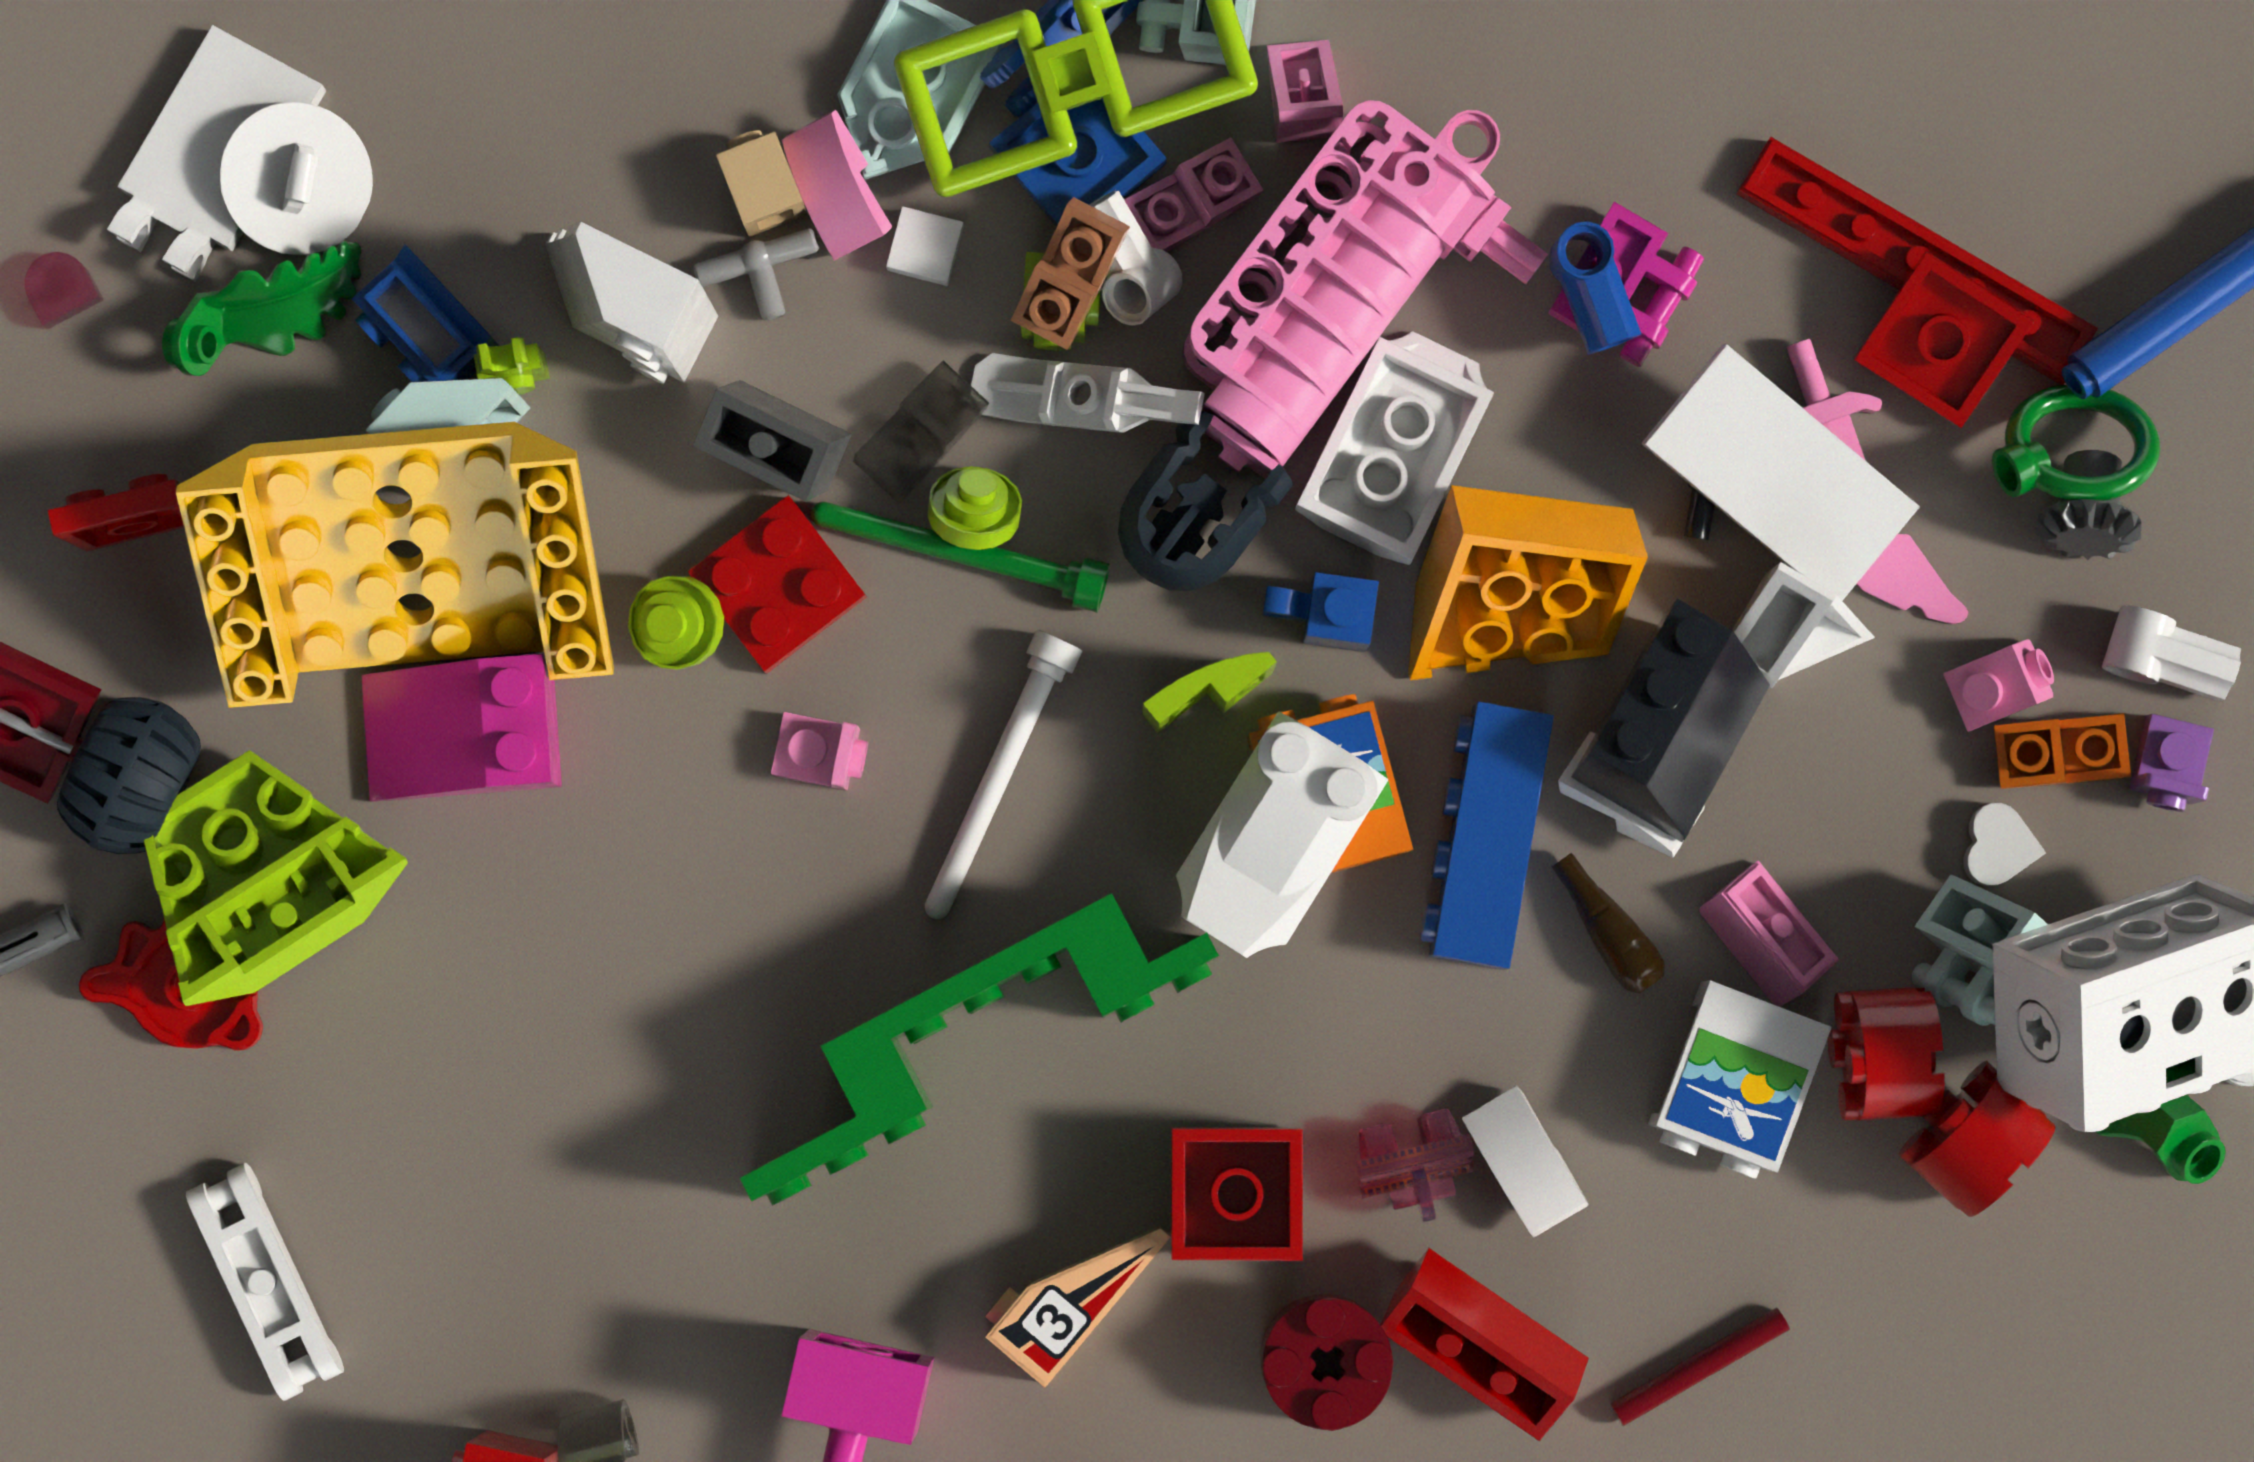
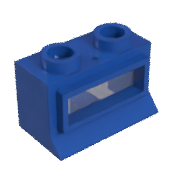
[352,244,500,382]

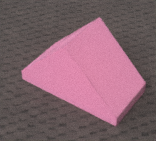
[1267,40,1343,143]

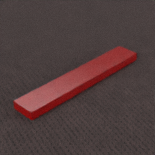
[1736,136,2098,384]

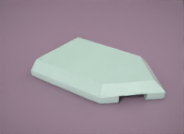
[837,0,1007,180]

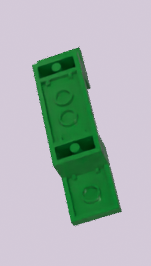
[739,893,1219,1206]

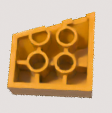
[1408,485,1648,680]

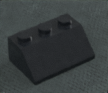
[1571,598,1770,842]

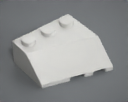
[545,222,718,384]

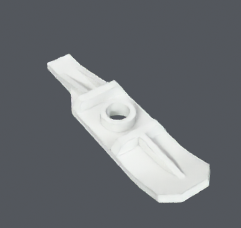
[969,353,1205,433]

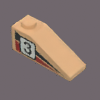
[985,1226,1171,1388]

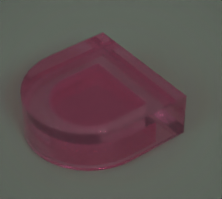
[25,252,104,329]

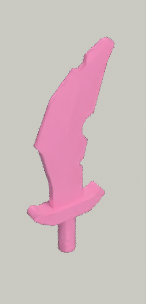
[1786,339,1968,625]

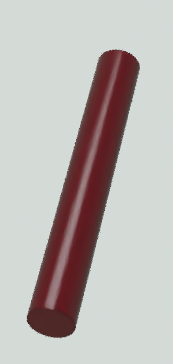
[1610,1307,1790,1426]

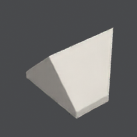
[1732,562,1875,688]

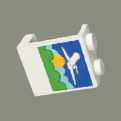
[1648,980,1832,1179]

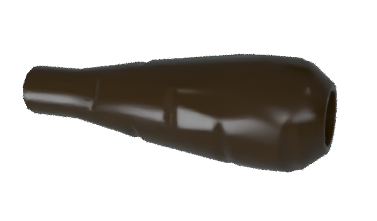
[1552,853,1665,994]

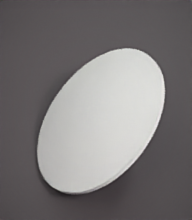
[220,102,373,255]

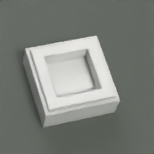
[886,206,964,286]

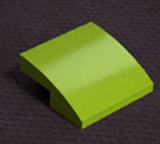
[1142,652,1277,734]

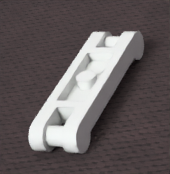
[186,1163,344,1401]

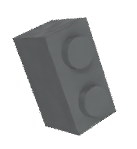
[693,380,852,502]

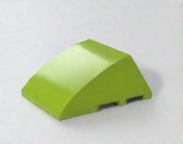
[144,750,408,1006]

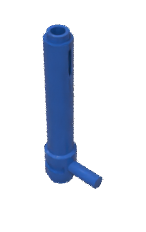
[2061,227,2254,399]

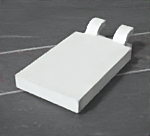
[107,25,326,282]

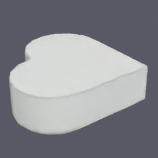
[1963,803,2046,886]

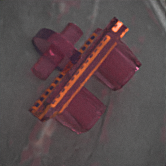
[1356,1109,1474,1223]

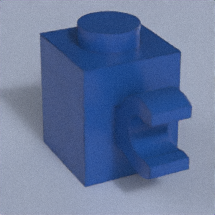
[1262,572,1379,652]

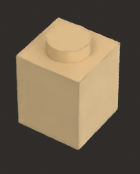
[716,130,808,238]

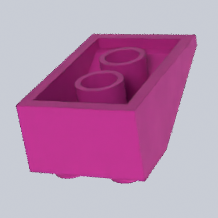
[361,654,562,802]

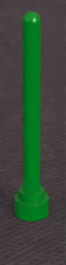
[810,501,1110,613]

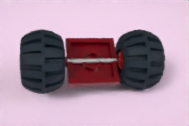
[0,642,201,854]

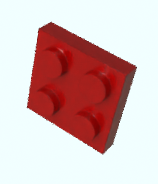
[1854,251,2034,428]
[47,474,184,552]
[687,495,867,674]

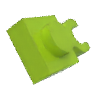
[474,337,550,395]

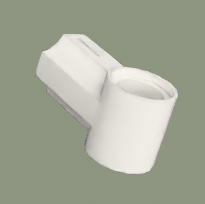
[1089,190,1183,326]
[2102,605,2241,702]

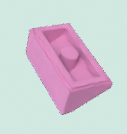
[1699,860,1839,1007]

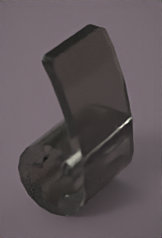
[558,1399,639,1462]

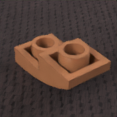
[1011,197,1130,350]

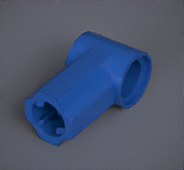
[1549,221,1641,355]

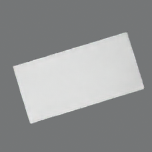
[1641,344,1920,601]

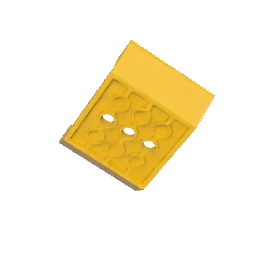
[176,422,614,708]

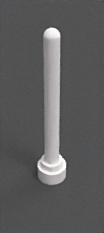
[925,630,1082,919]

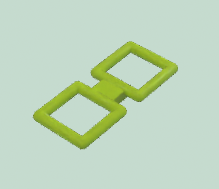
[894,0,1258,197]

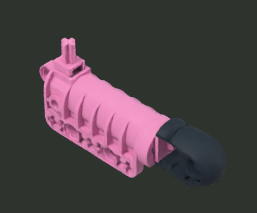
[1118,100,1548,591]

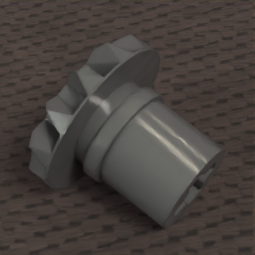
[2036,450,2142,560]

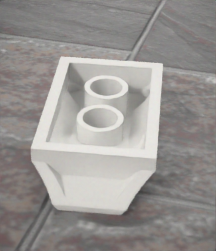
[1295,331,1494,565]
[1175,711,1388,958]

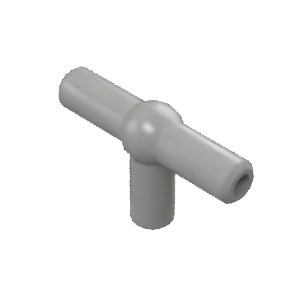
[693,228,819,321]

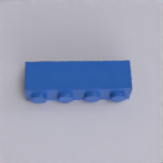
[1420,701,1554,970]

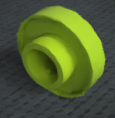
[927,466,1022,550]
[628,575,724,670]

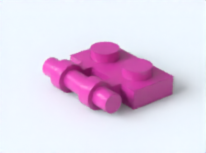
[1548,202,1704,367]

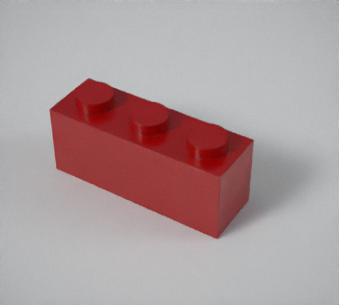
[1380,1248,1589,1441]

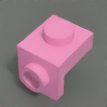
[1943,639,2054,732]

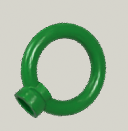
[1992,384,2160,501]

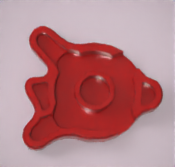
[79,915,263,1051]

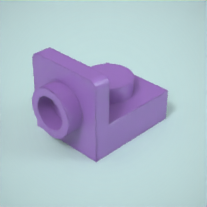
[2129,714,2214,812]

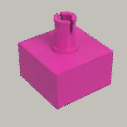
[782,1329,934,1462]

